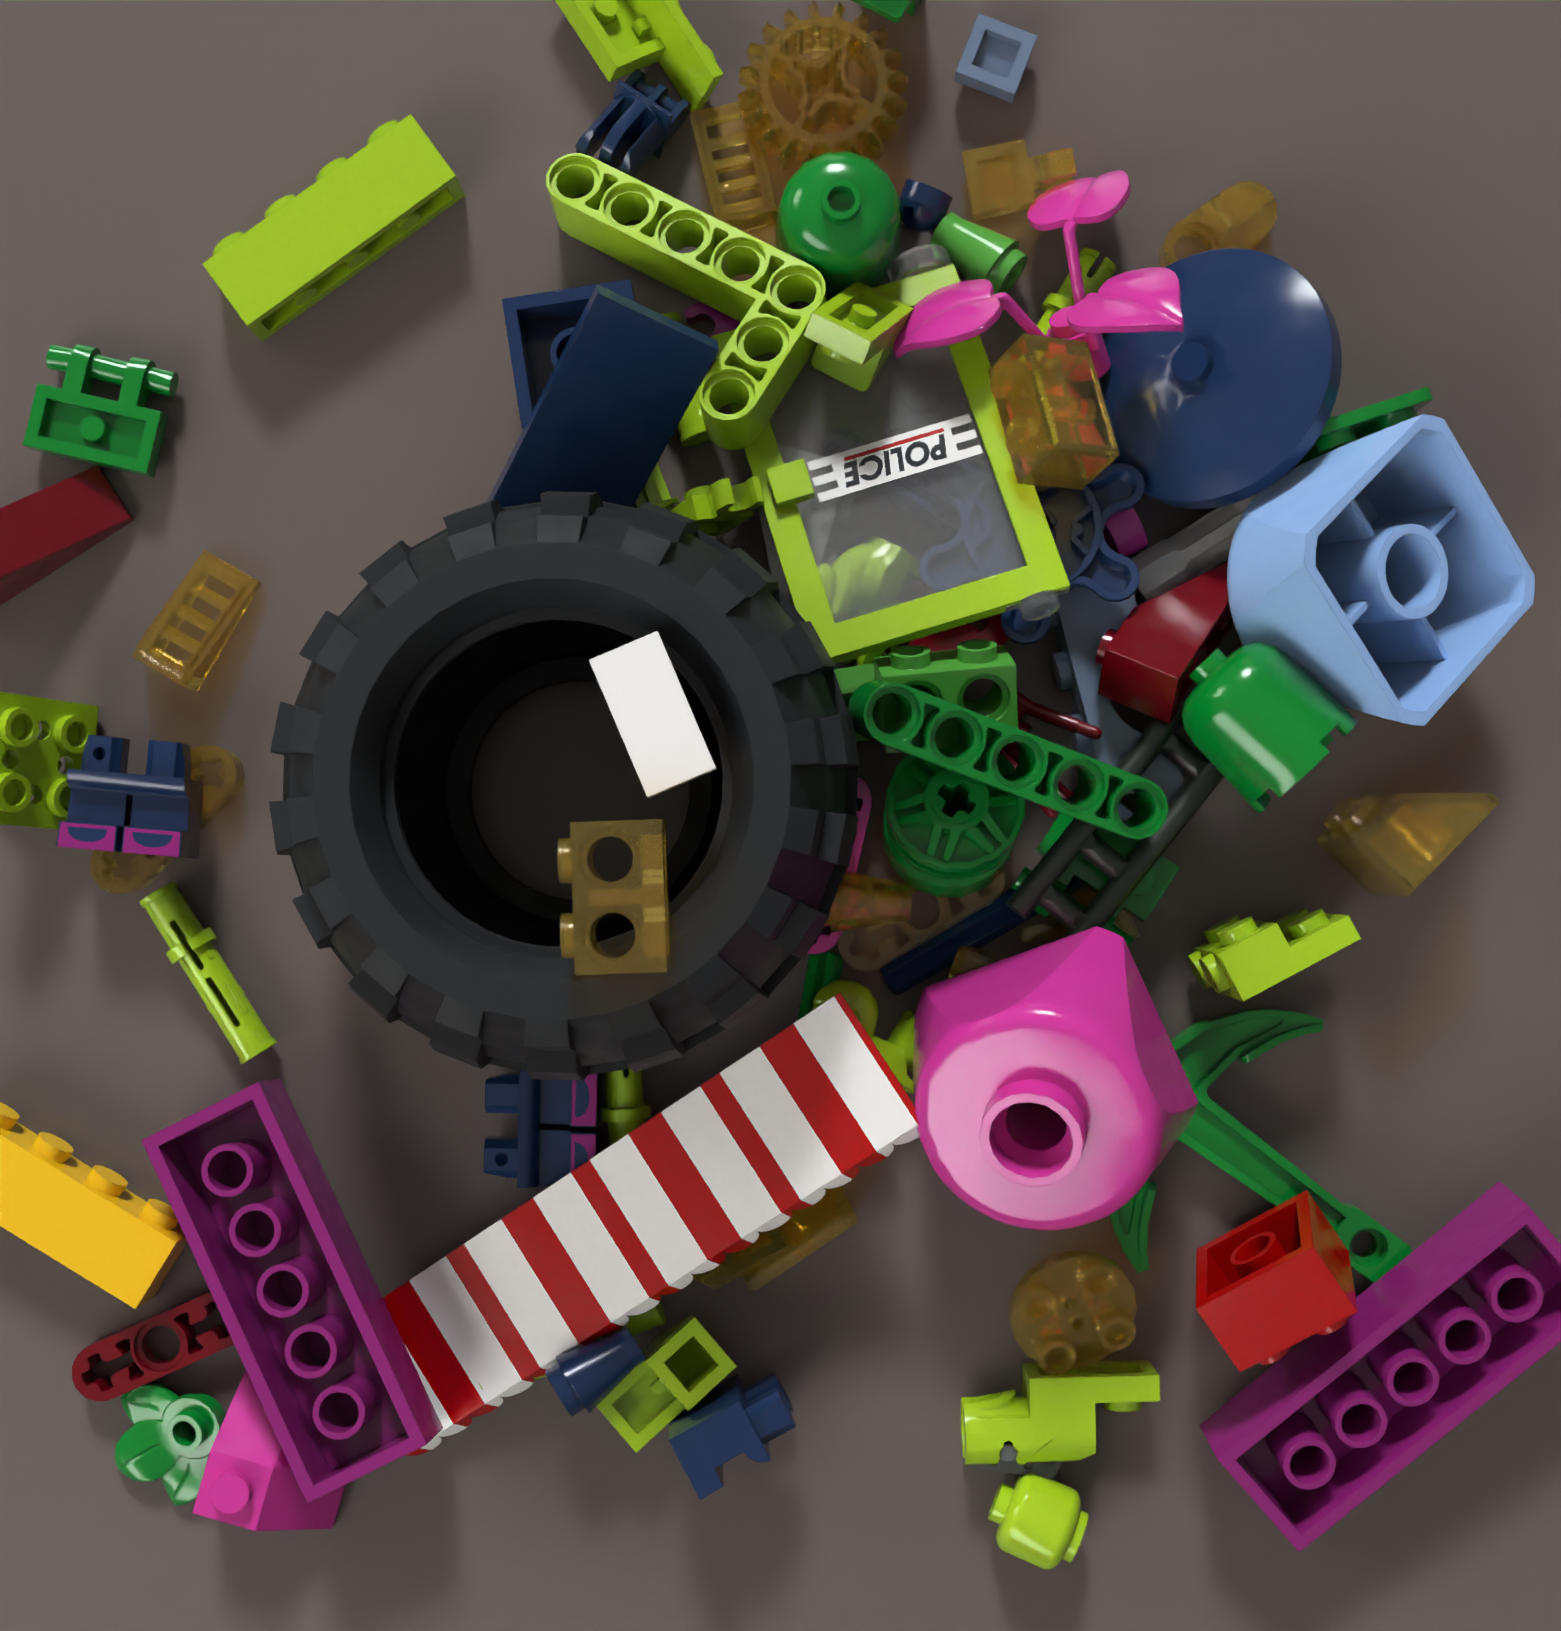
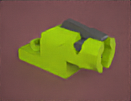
[960,1360,1160,1479]

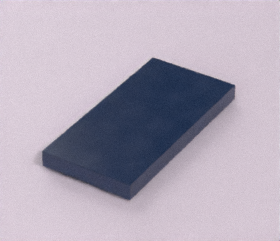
[487,284,719,508]

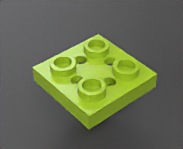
[0,692,99,829]

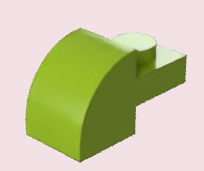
[597,1316,737,1453]

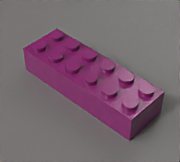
[141,1078,443,1504]
[1199,1181,1561,1553]

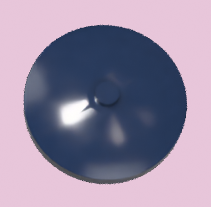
[1087,248,1342,509]

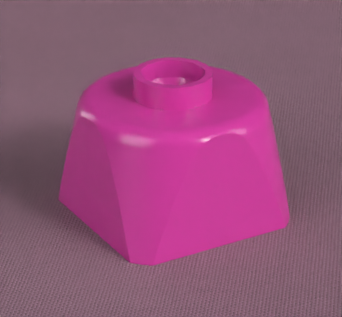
[913,926,1199,1231]

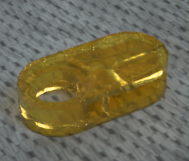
[1159,181,1277,267]

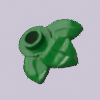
[114,1382,226,1506]

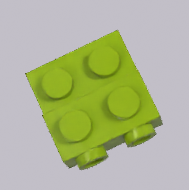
[1186,907,1361,1002]

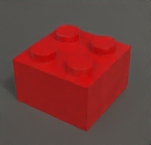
[1196,1190,1358,1372]

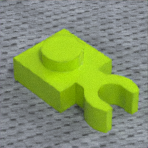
[670,476,765,536]

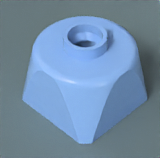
[1227,414,1535,726]

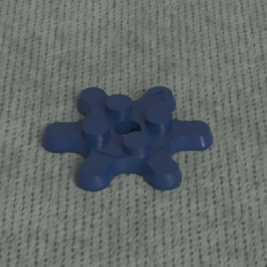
[919,415,1145,645]

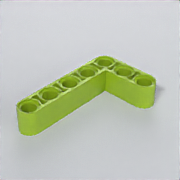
[546,153,827,450]

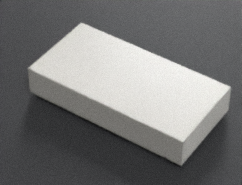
[589,631,717,798]

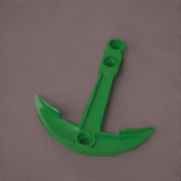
[1108,1008,1412,1283]

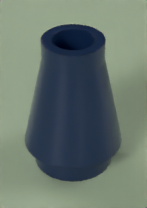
[545,1326,646,1417]

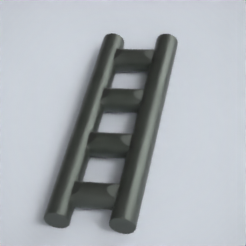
[1006,707,1224,939]

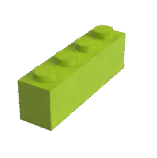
[202,114,465,342]

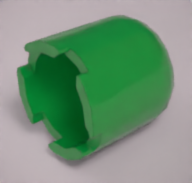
[776,151,901,301]
[1182,642,1358,814]

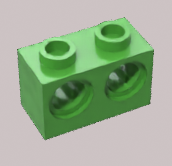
[874,639,1018,753]

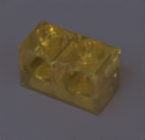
[557,819,671,975]

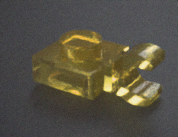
[961,139,1077,221]

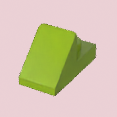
[803,282,914,392]

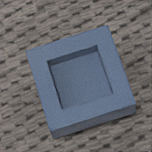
[954,13,1038,103]

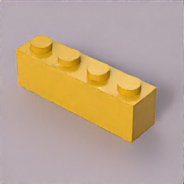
[0,1102,188,1309]

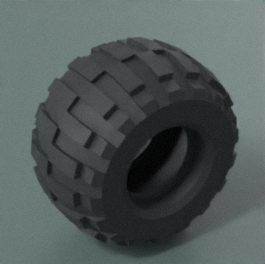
[269,491,860,1080]

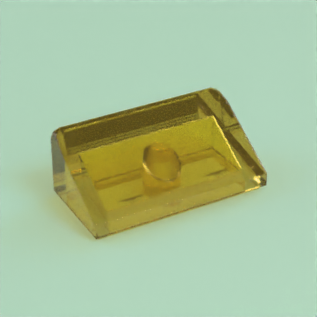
[732,1186,859,1291]

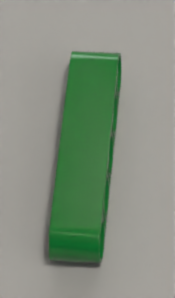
[848,680,1168,840]

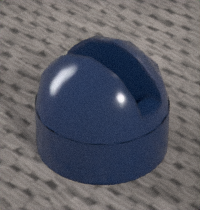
[899,179,953,233]

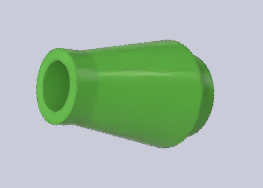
[931,212,1028,294]

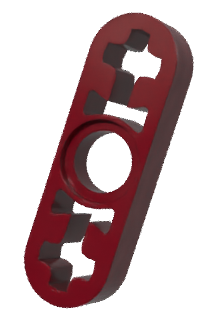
[72,1290,234,1402]

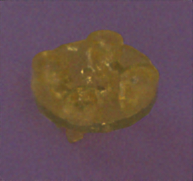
[1008,1250,1137,1375]

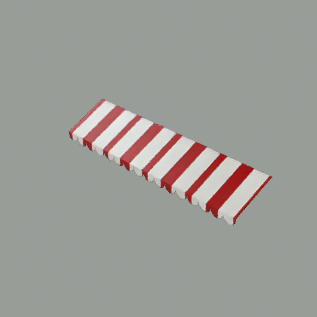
[383,992,919,1456]

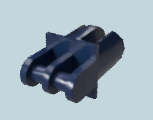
[575,69,692,177]

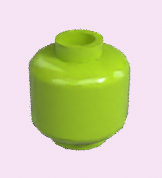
[988,1473,1089,1570]

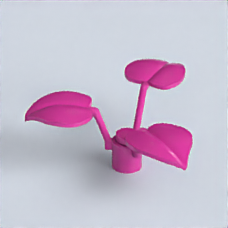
[893,170,1184,386]

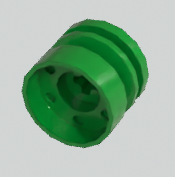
[882,747,1025,897]

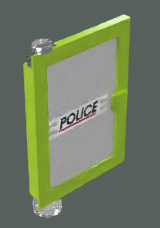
[710,244,1070,664]

